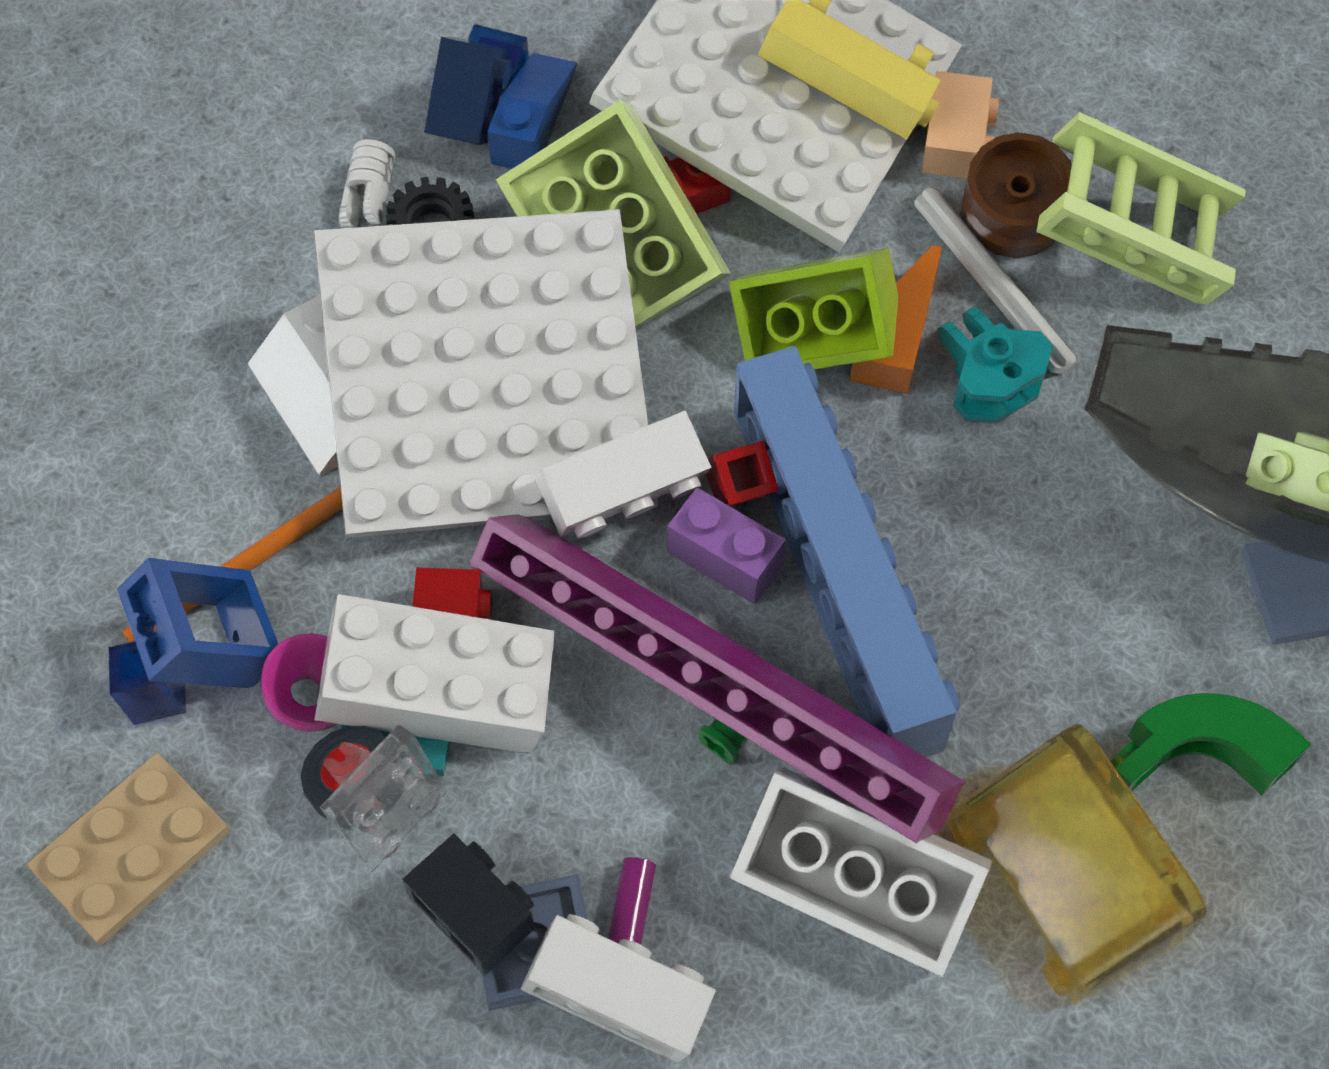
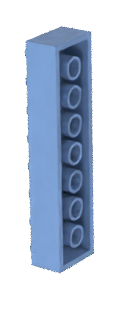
[734,346,960,757]

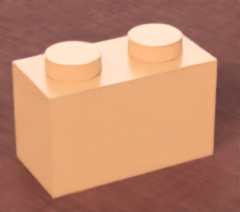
[921,71,999,179]

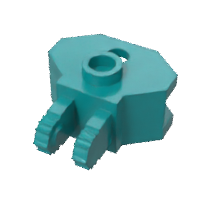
[937,306,1053,423]

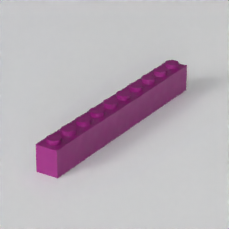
[469,514,966,843]

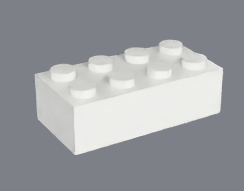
[315,594,555,753]
[730,767,992,977]

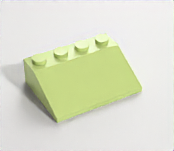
[496,100,731,329]

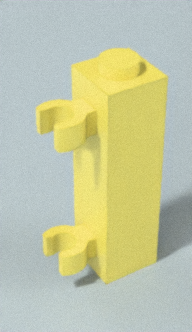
[758,0,941,140]

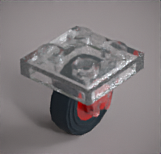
[300,724,447,872]

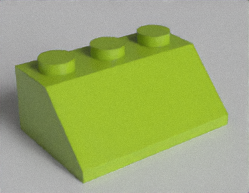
[728,247,899,369]

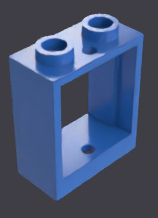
[117,558,278,688]

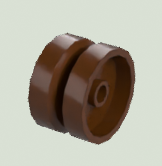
[960,132,1072,258]

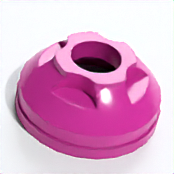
[260,633,337,732]

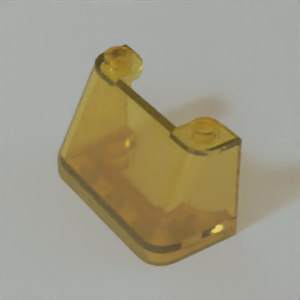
[949,723,1207,1006]

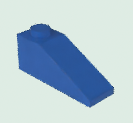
[487,53,577,169]

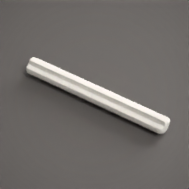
[914,187,1076,375]

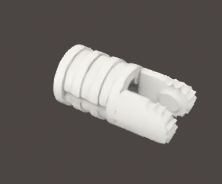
[339,139,396,228]

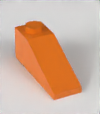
[850,245,942,394]

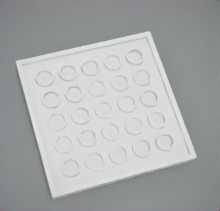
[589,0,962,253]
[314,210,659,538]

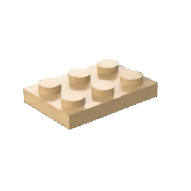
[26,752,231,947]

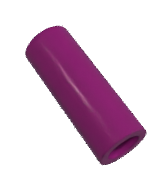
[608,857,656,945]

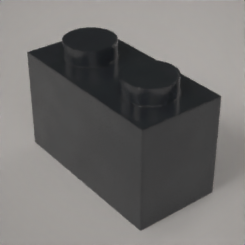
[402,833,535,976]

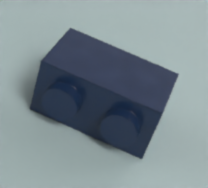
[424,37,511,145]

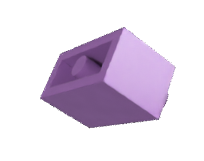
[667,487,786,604]

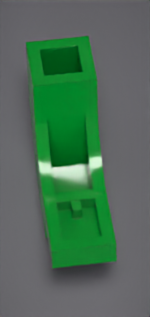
[1106,693,1311,801]

